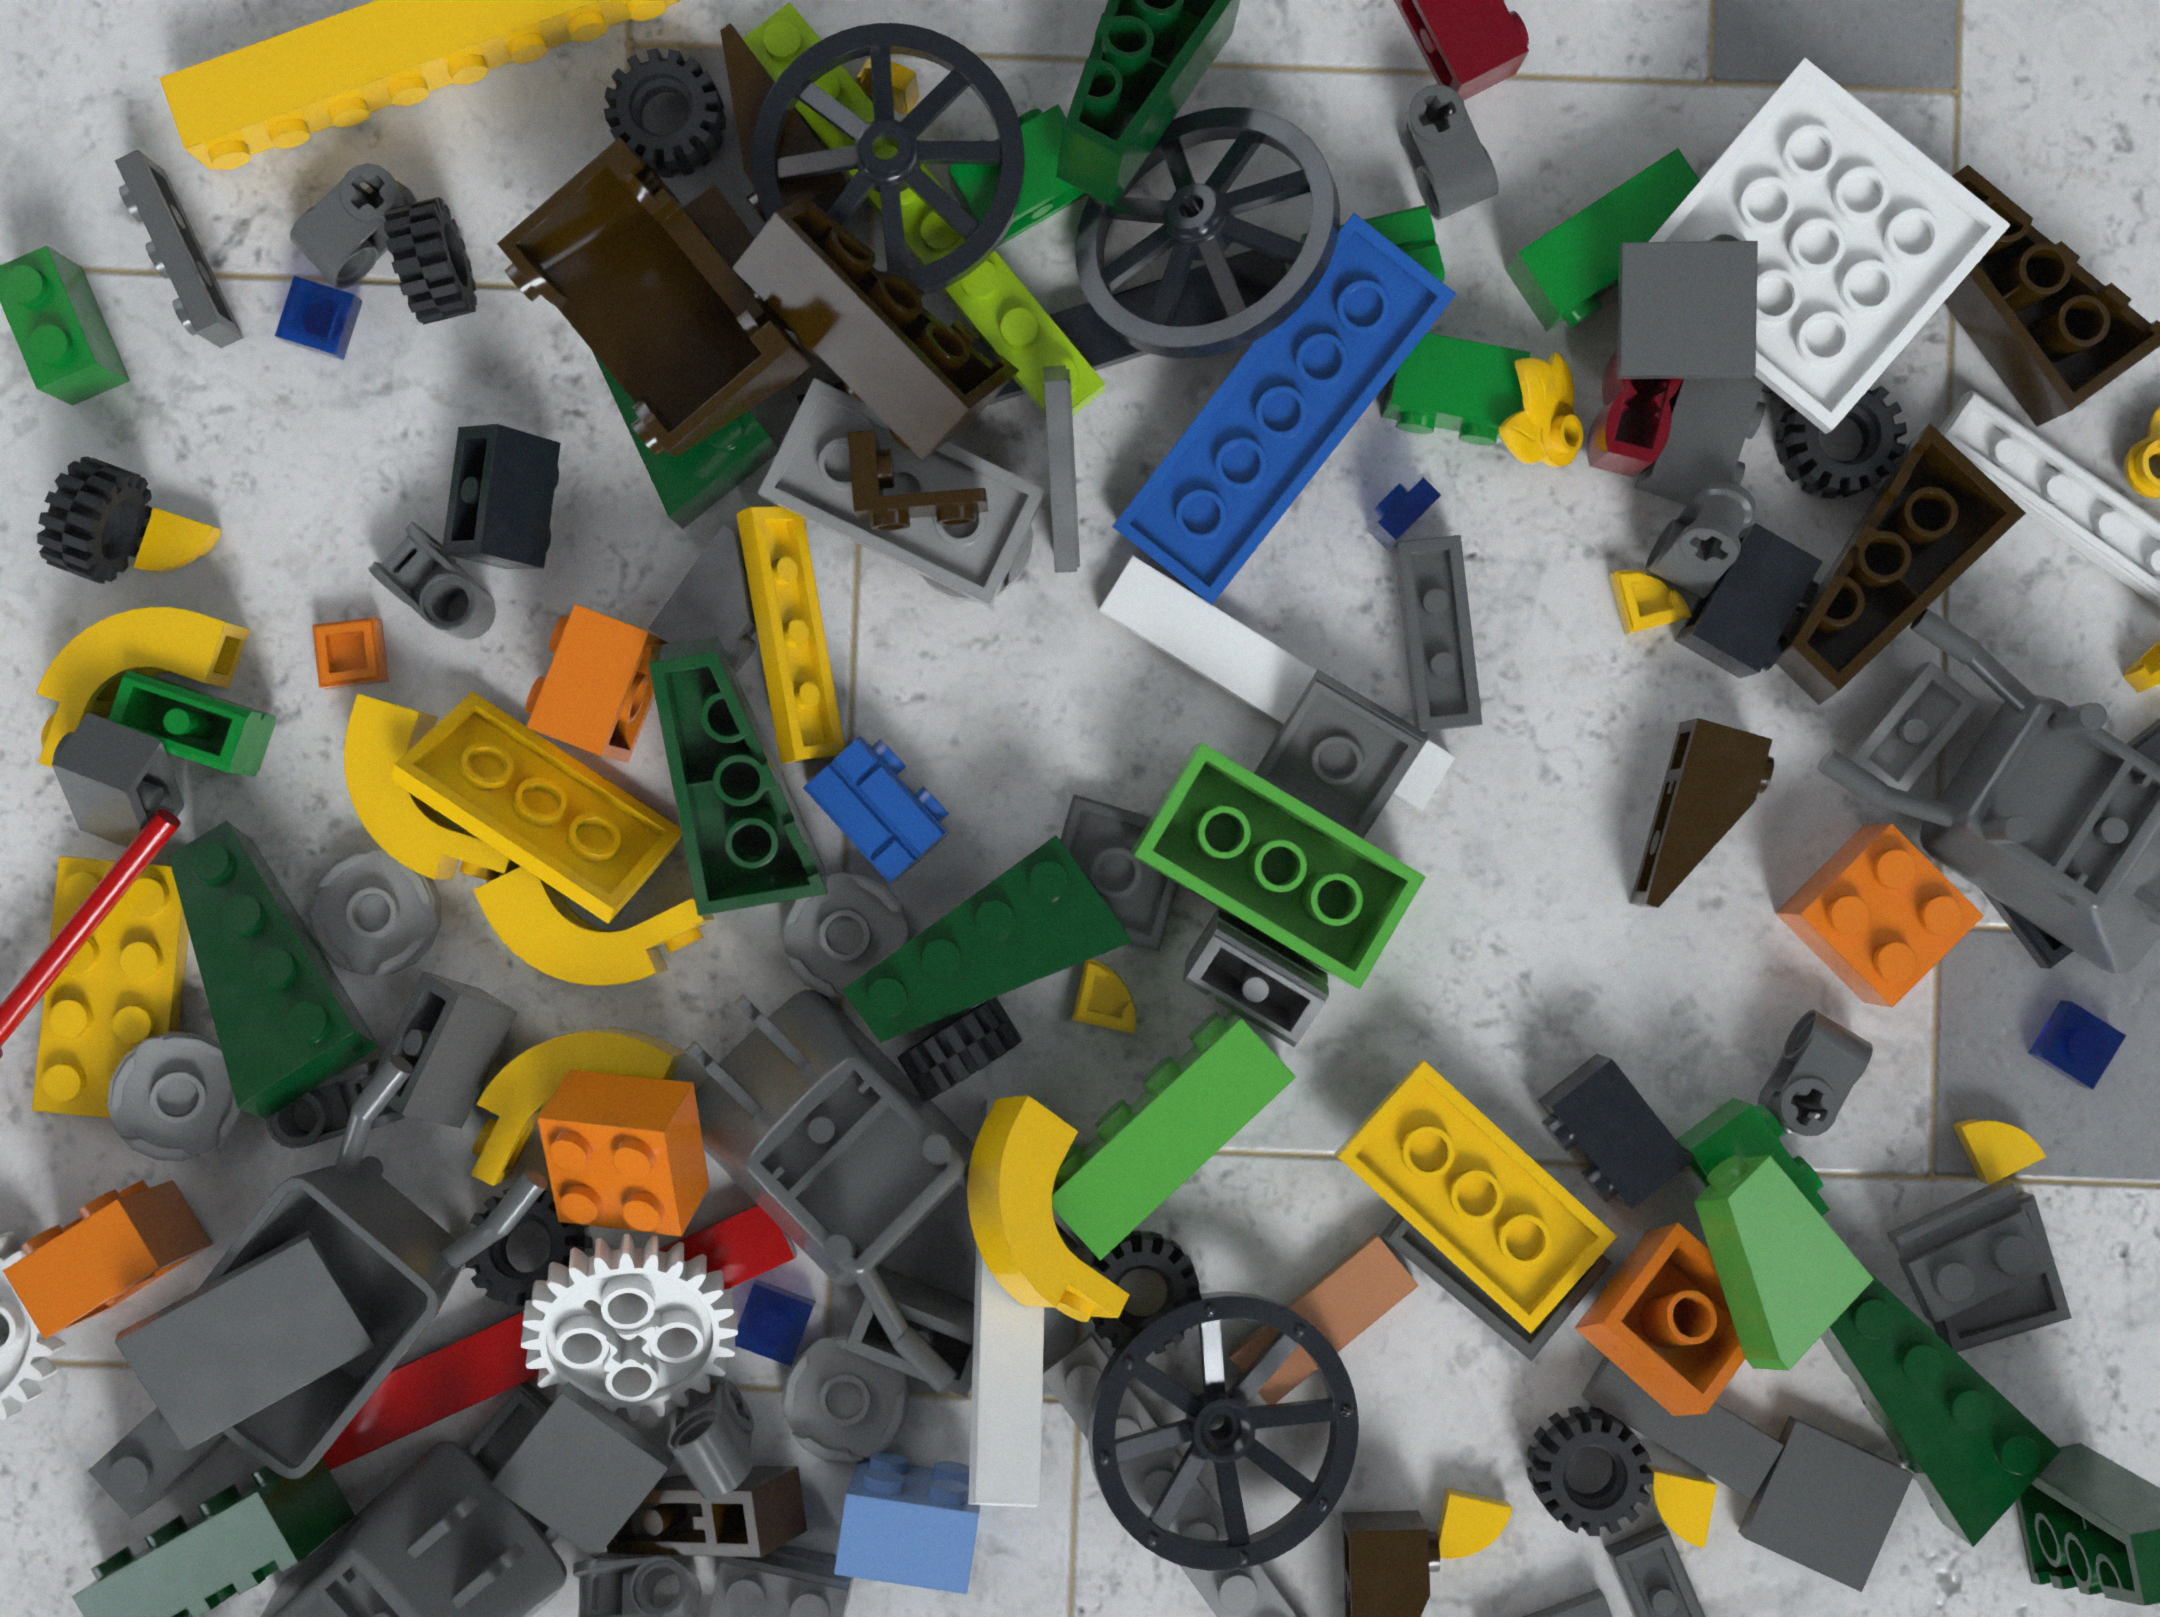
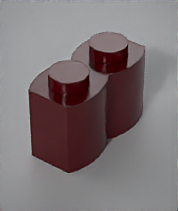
[1587,349,1683,477]

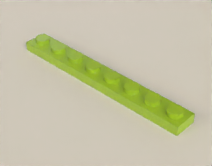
[742,2,1105,417]

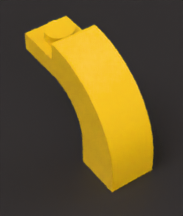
[36,607,250,768]
[344,694,520,881]
[473,866,715,986]
[470,1027,686,1186]
[967,1095,1130,1322]

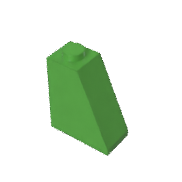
[1694,1155,1874,1371]

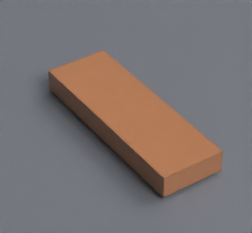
[1228,1232,1419,1405]

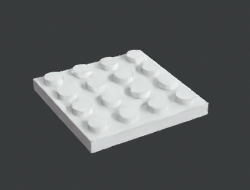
[1649,58,2011,434]

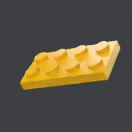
[390,691,682,924]
[32,856,189,1118]
[1334,1059,1617,1334]

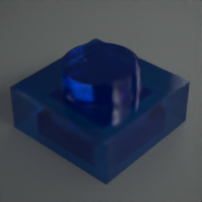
[275,276,363,361]
[1369,477,1441,550]
[2028,1000,2126,1089]
[735,1279,816,1366]

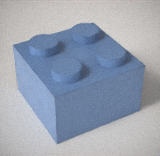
[834,1452,980,1594]

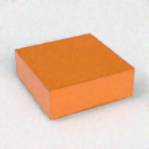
[312,617,389,689]

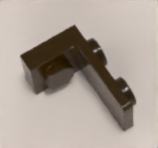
[848,430,989,531]

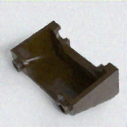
[497,137,812,457]

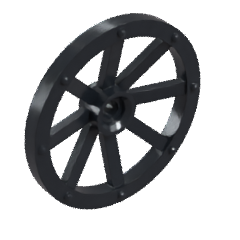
[752,23,1025,295]
[1075,107,1340,359]
[1088,1291,1359,1571]

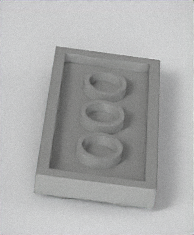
[758,378,1046,608]

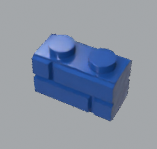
[803,736,950,884]

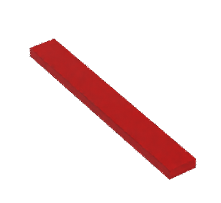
[322,1204,798,1470]

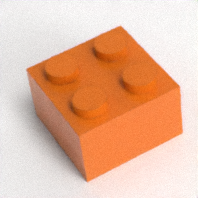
[525,604,669,763]
[1775,823,1984,1008]
[537,1070,710,1237]
[3,1180,213,1339]
[1574,1223,1745,1416]

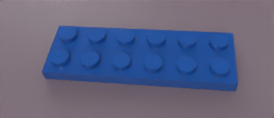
[1112,212,1456,605]

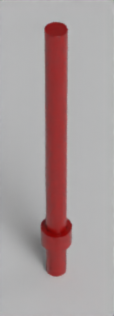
[0,809,181,1059]

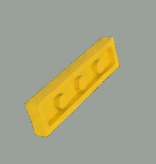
[736,506,845,764]

